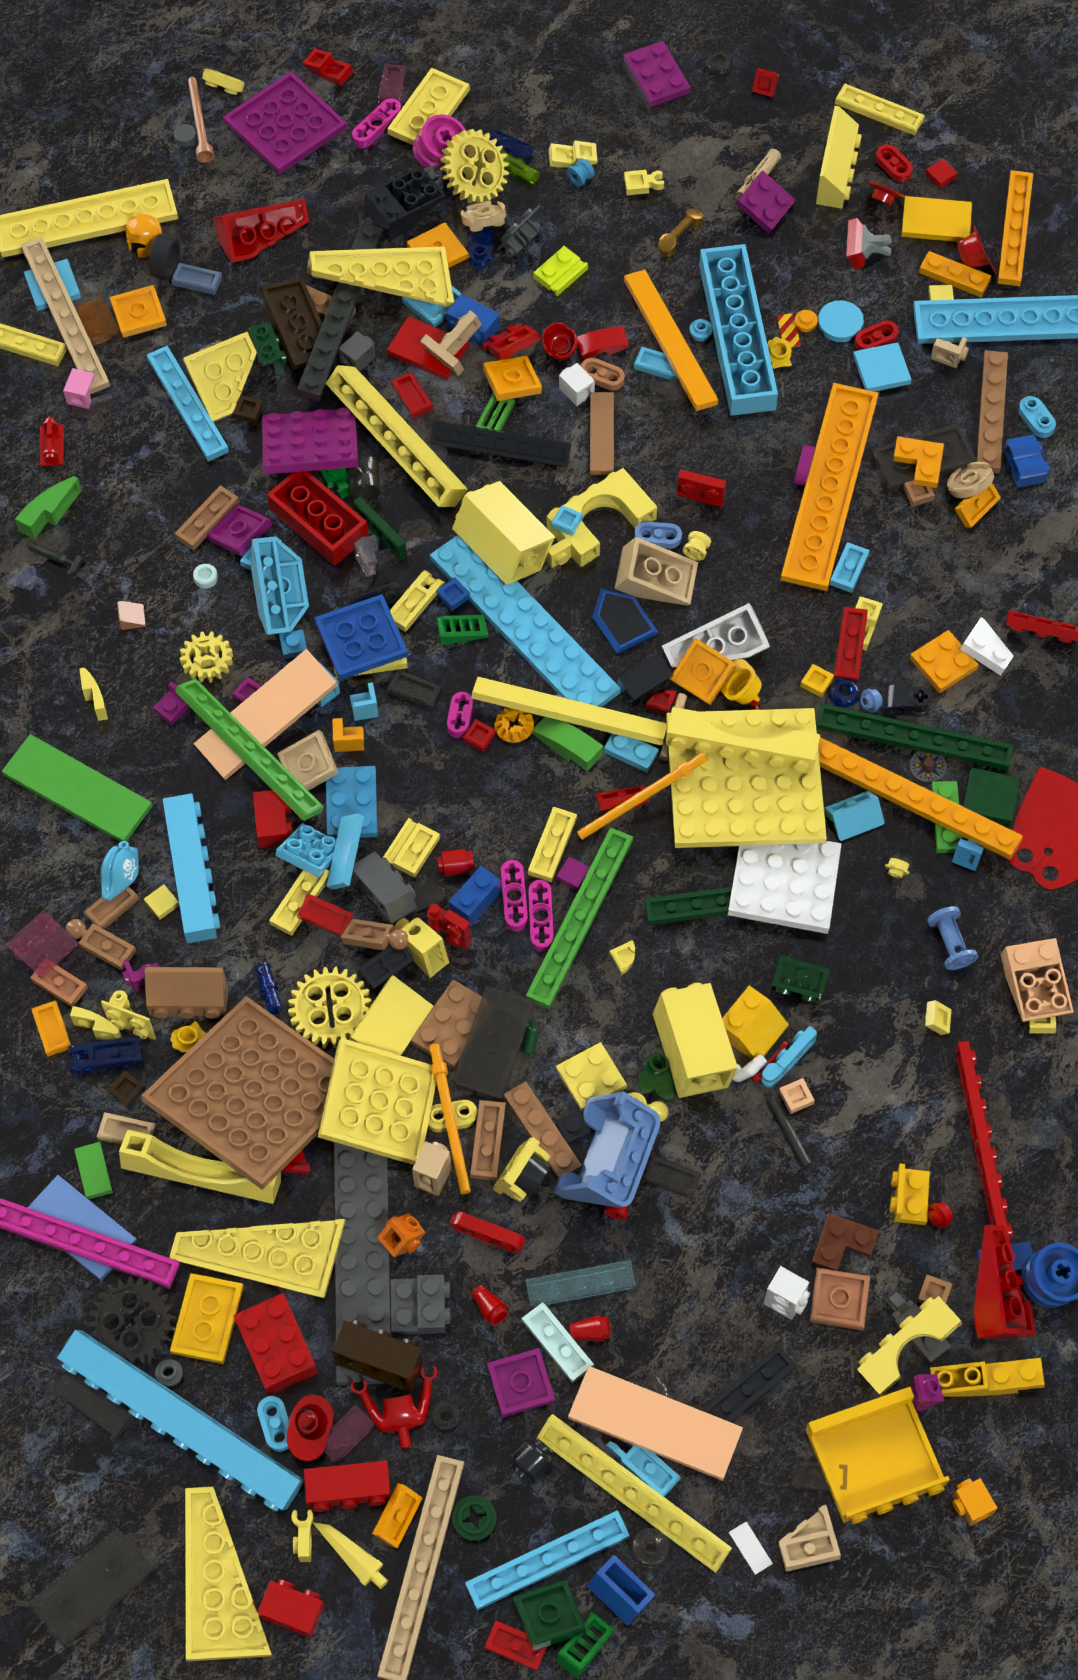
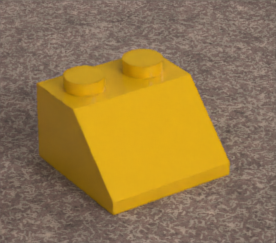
[722,986,789,1060]

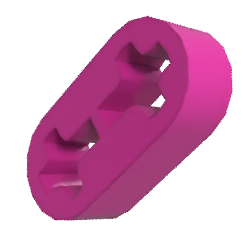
[447,692,473,738]

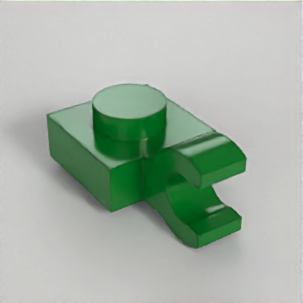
[319,468,350,499]

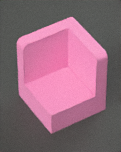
[63,368,94,409]

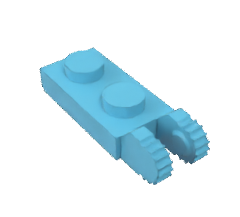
[761,1026,817,1089]
[606,1440,681,1497]

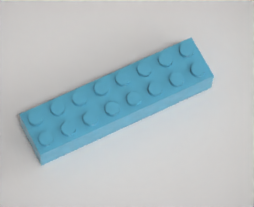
[699,244,778,416]

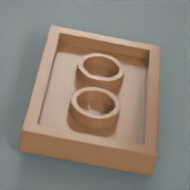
[411,980,496,1069]

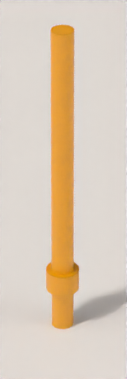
[577,752,709,840]
[429,1044,471,1194]

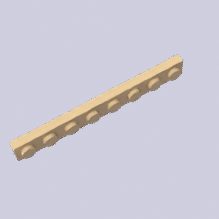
[21,237,110,394]
[378,1455,464,1680]

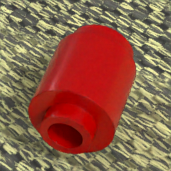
[437,849,474,877]

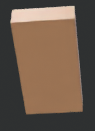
[84,886,139,929]

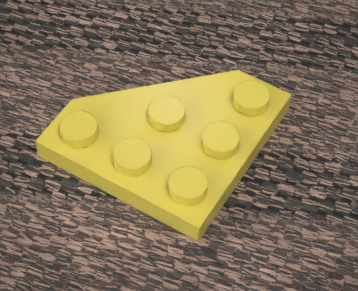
[183,332,257,423]

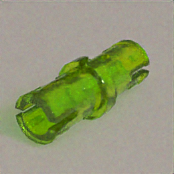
[500,150,540,184]

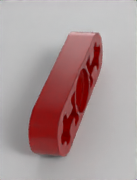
[449,1211,526,1253]

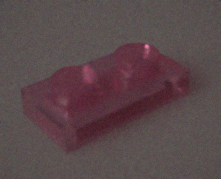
[323,1404,375,1465]

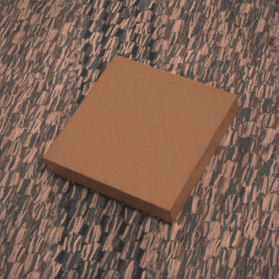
[809,1268,870,1330]

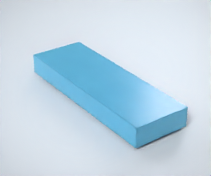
[327,813,364,889]

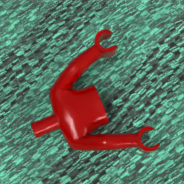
[351,1365,437,1448]

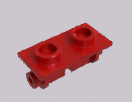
[40,417,64,466]

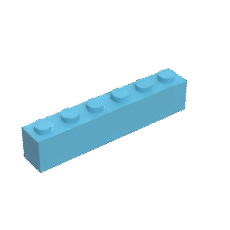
[163,794,220,944]

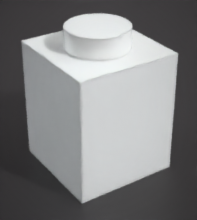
[559,363,595,406]

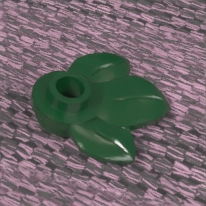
[638,1053,675,1102]

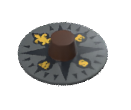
[910,751,947,782]

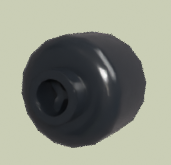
[512,1438,553,1480]

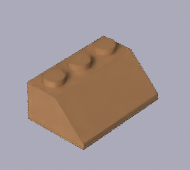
[145,967,228,1019]

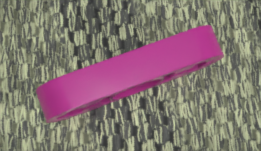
[352,98,401,148]
[501,860,528,932]
[529,880,553,952]

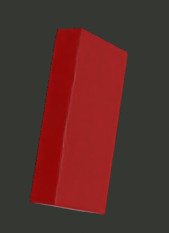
[391,372,433,419]
[296,893,353,937]

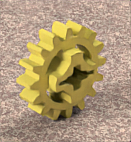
[180,632,233,683]

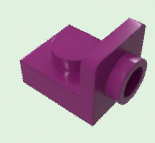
[153,681,190,726]
[122,960,159,993]
[908,1374,944,1411]

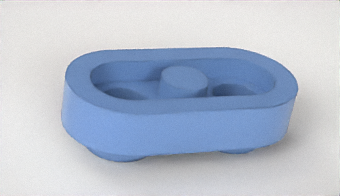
[634,521,682,549]

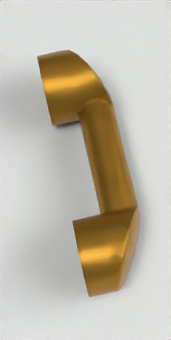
[658,209,703,257]

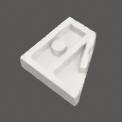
[960,617,1013,676]

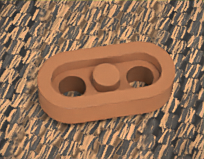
[581,358,625,391]

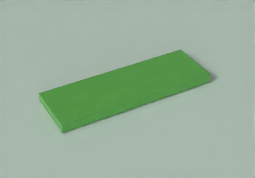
[1,734,153,842]

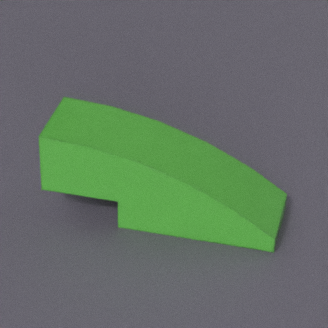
[15,476,81,539]
[532,717,603,771]

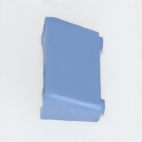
[553,1091,660,1208]

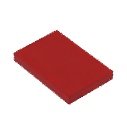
[387,316,469,380]

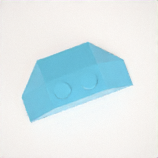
[251,537,309,635]

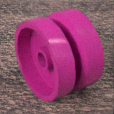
[413,114,466,173]

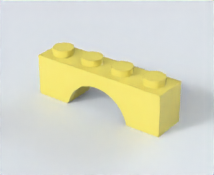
[857,1296,962,1396]

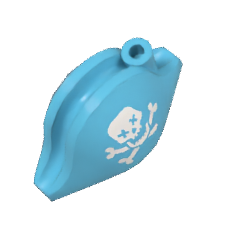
[100,841,139,901]

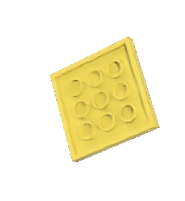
[318,1038,437,1165]

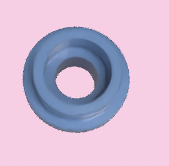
[860,689,882,713]

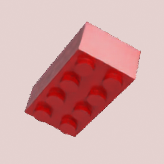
[267,471,369,566]

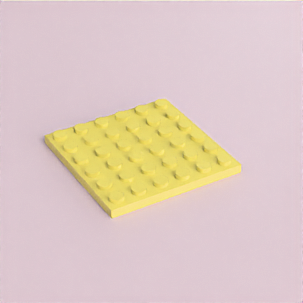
[666,708,827,848]

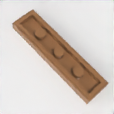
[590,392,614,475]

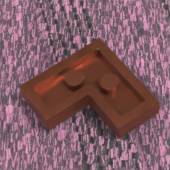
[811,1213,879,1271]

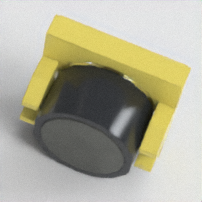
[493,1137,551,1202]

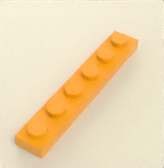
[997,170,1033,286]

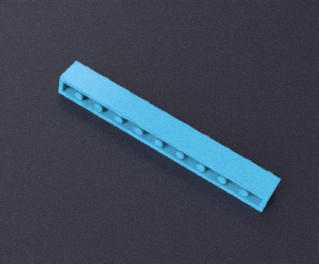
[57,1330,305,1511]

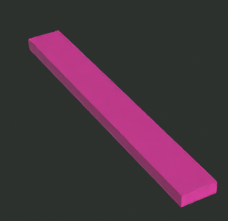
[0,1198,180,1289]

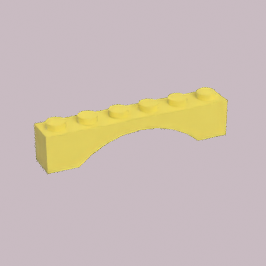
[666,707,820,772]
[119,1130,281,1204]

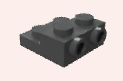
[391,1275,451,1335]

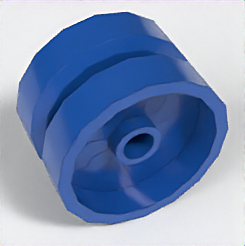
[1021,1242,1078,1308]

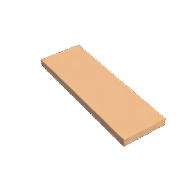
[194,649,338,780]
[568,1366,743,1481]

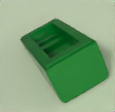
[436,615,488,646]
[556,1612,615,1678]

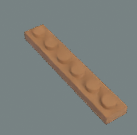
[976,350,1008,473]

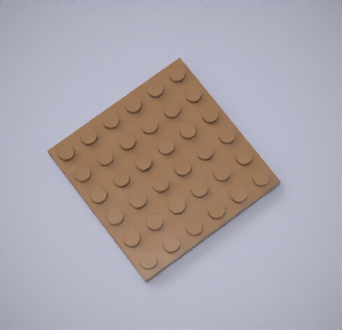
[141,996,335,1190]

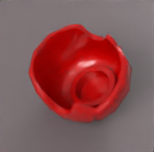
[541,322,578,360]

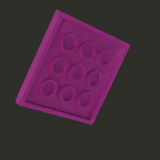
[223,71,347,175]
[262,408,359,474]

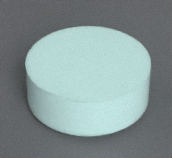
[193,564,218,589]

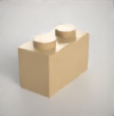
[412,1141,451,1196]

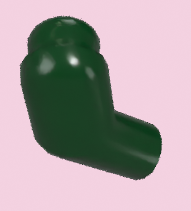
[518,1018,538,1055]

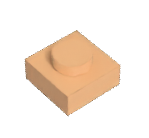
[779,1078,815,1114]

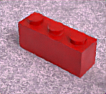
[304,1461,391,1512]

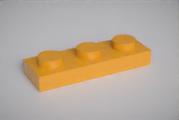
[919,251,991,297]

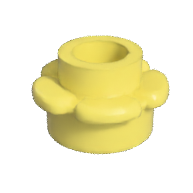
[885,858,909,878]

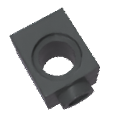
[338,331,375,372]

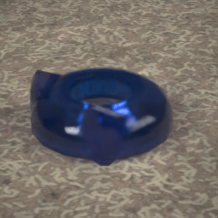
[829,678,860,708]

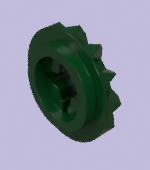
[452,1496,497,1541]

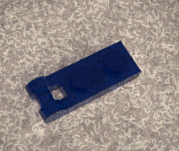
[68,1036,143,1074]

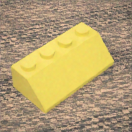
[816,106,862,208]

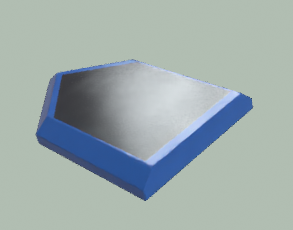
[592,588,658,655]

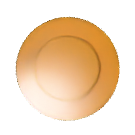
[795,310,818,332]

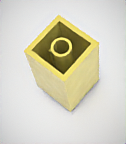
[452,481,555,585]
[653,983,738,1098]

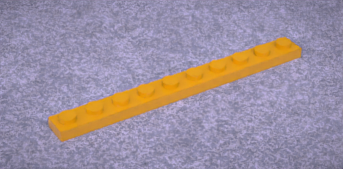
[818,737,1023,860]

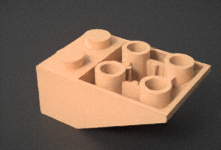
[1000,938,1074,1022]

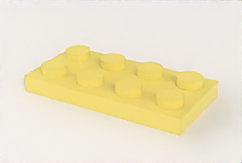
[388,68,470,145]

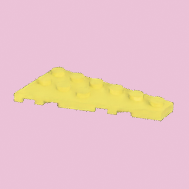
[309,246,454,307]

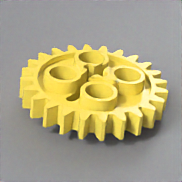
[440,129,509,203]
[288,967,372,1048]

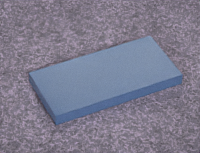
[28,1175,137,1281]

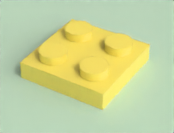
[556,1042,627,1112]

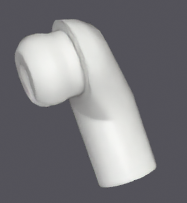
[732,1054,767,1082]

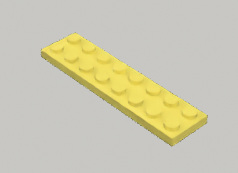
[0,179,178,258]

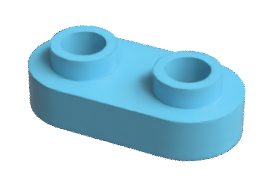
[1018,396,1056,438]
[257,1396,289,1452]

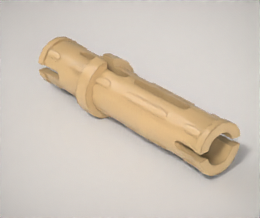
[735,149,781,200]

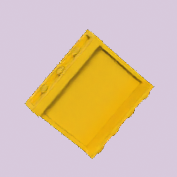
[805,1387,950,1524]

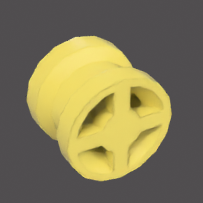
[683,531,711,561]

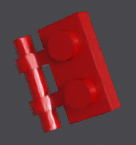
[481,323,540,360]
[427,904,471,951]

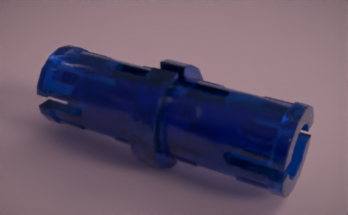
[254,963,284,1015]

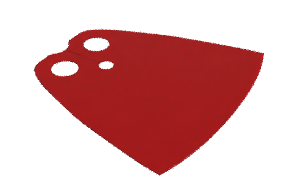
[1008,767,1078,890]

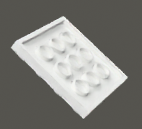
[728,841,841,934]

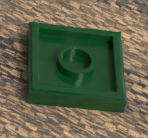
[963,767,1020,825]
[513,1580,586,1651]

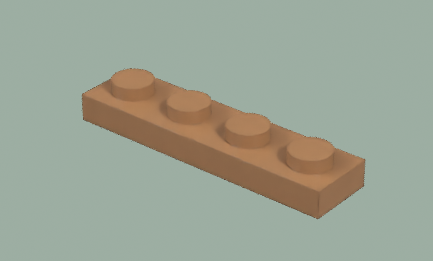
[504,1081,582,1179]

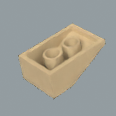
[614,537,698,606]

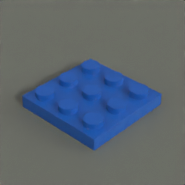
[314,594,408,680]

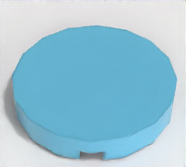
[818,301,864,342]

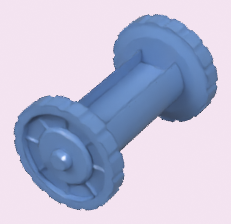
[927,906,978,970]

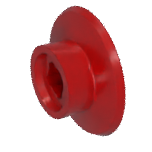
[868,181,905,206]

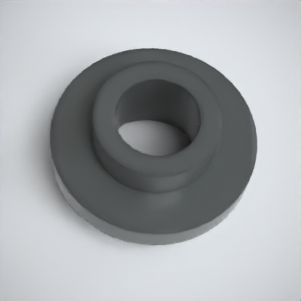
[155,1359,183,1387]

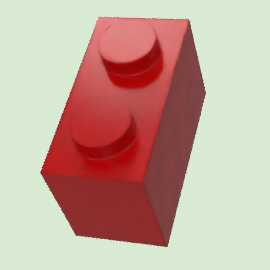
[253,790,293,848]
[257,1579,325,1638]

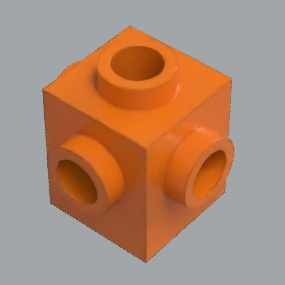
[377,1213,426,1257]

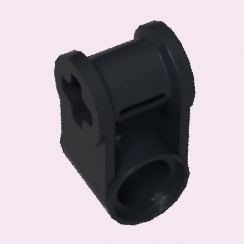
[884,685,932,717]

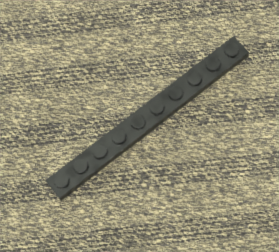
[297,222,383,401]

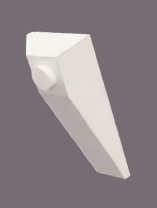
[662,603,770,668]

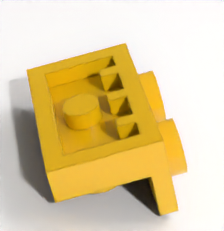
[890,1164,930,1225]

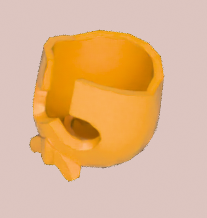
[125,214,162,258]

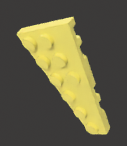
[169,1219,346,1299]
[185,1487,272,1661]

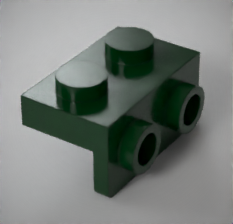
[248,322,287,376]
[771,955,830,1002]

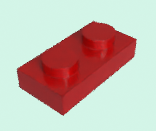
[596,785,650,812]
[485,1621,547,1671]

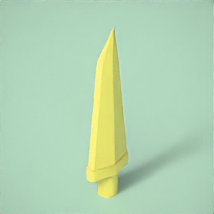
[313,1522,388,1589]

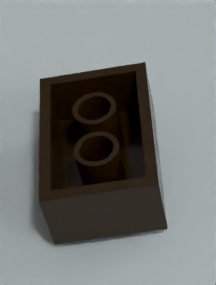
[332,1320,423,1393]

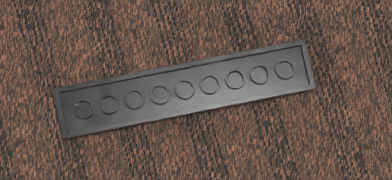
[334,1142,391,1385]

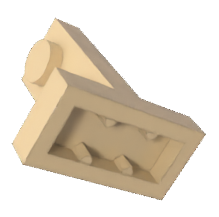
[420,311,482,376]

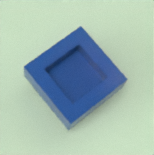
[437,578,470,611]

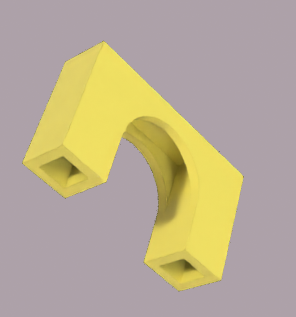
[547,468,657,567]

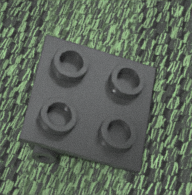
[497,205,541,257]

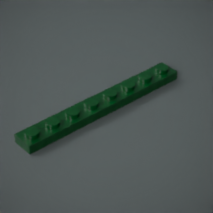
[816,703,1014,770]

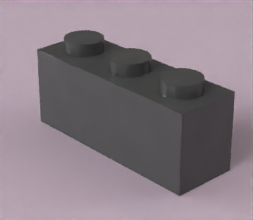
[352,851,417,924]

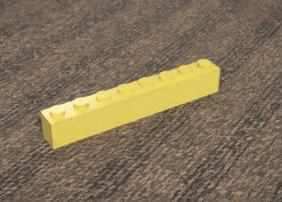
[326,365,468,507]

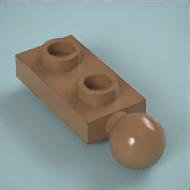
[66,919,136,971]
[340,919,408,950]

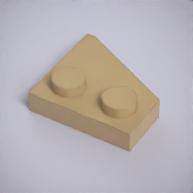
[779,1505,841,1571]

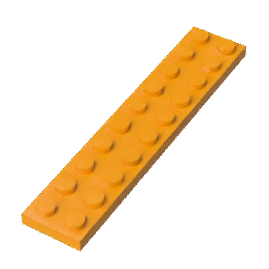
[781,383,879,591]

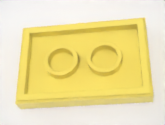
[349,976,433,1056]

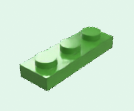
[931,781,962,853]

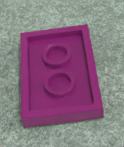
[624,41,691,107]

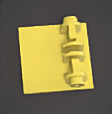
[101,991,156,1040]

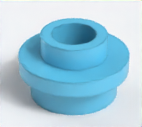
[689,319,712,341]

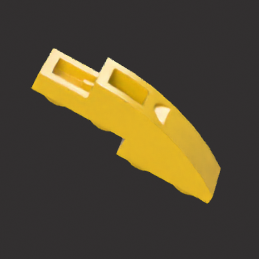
[930,1358,1045,1397]

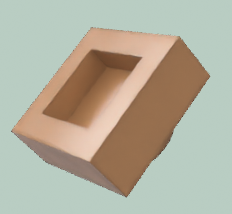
[903,480,935,507]
[917,1275,952,1304]

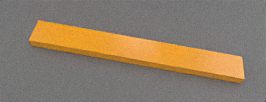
[624,270,718,411]

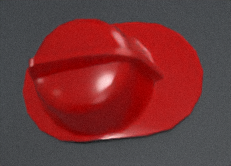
[957,226,997,275]
[286,1394,334,1461]

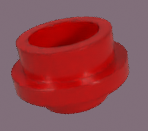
[928,1202,953,1229]

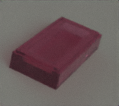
[378,64,406,103]

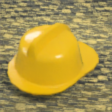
[720,659,762,704]

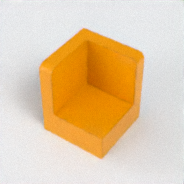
[333,718,364,752]

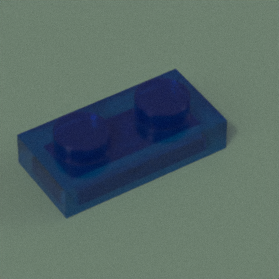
[488,130,535,158]

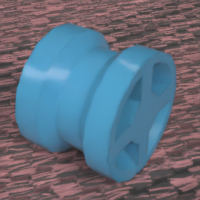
[567,158,595,187]

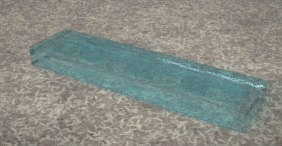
[525,1260,636,1308]

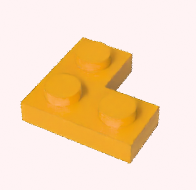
[893,436,944,488]

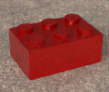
[233,1293,318,1396]

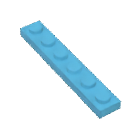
[147,346,229,461]
[465,1510,630,1610]

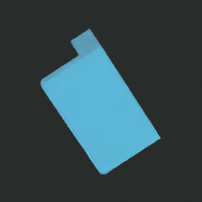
[824,791,884,841]

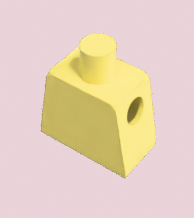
[395,918,449,978]

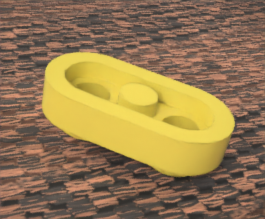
[202,69,245,95]
[428,1100,478,1132]

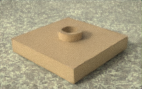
[277,730,339,790]

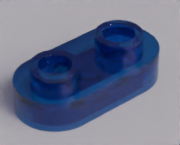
[469,227,493,267]

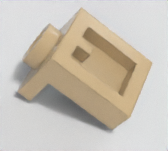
[931,337,969,368]

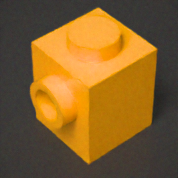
[952,1478,997,1527]

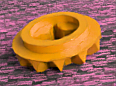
[495,708,534,743]

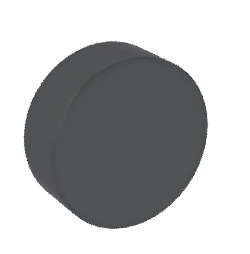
[174,124,196,147]

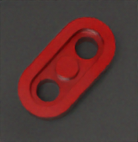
[876,144,913,182]
[855,321,899,351]

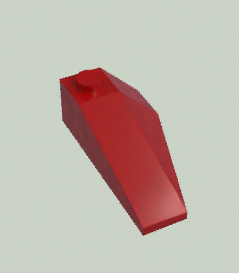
[213,199,309,263]
[974,1225,1036,1340]

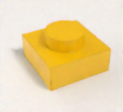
[800,664,834,698]

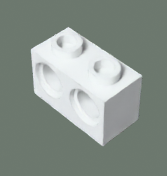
[764,1266,810,1320]

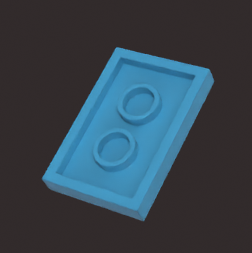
[326,766,377,839]

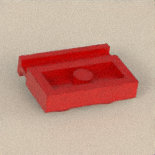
[677,470,726,507]

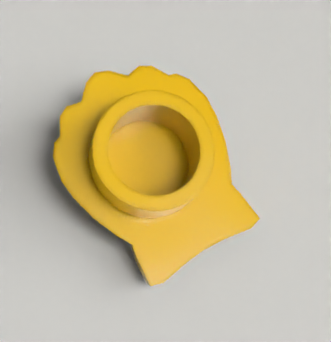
[767,337,792,369]
[170,1021,207,1053]

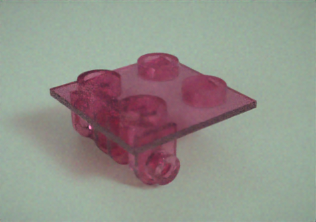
[6,910,79,978]

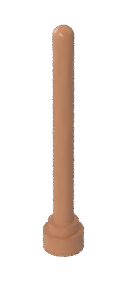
[188,77,214,163]

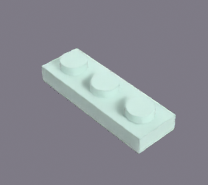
[522,1302,594,1384]

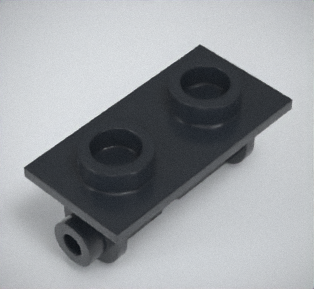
[350,580,401,606]

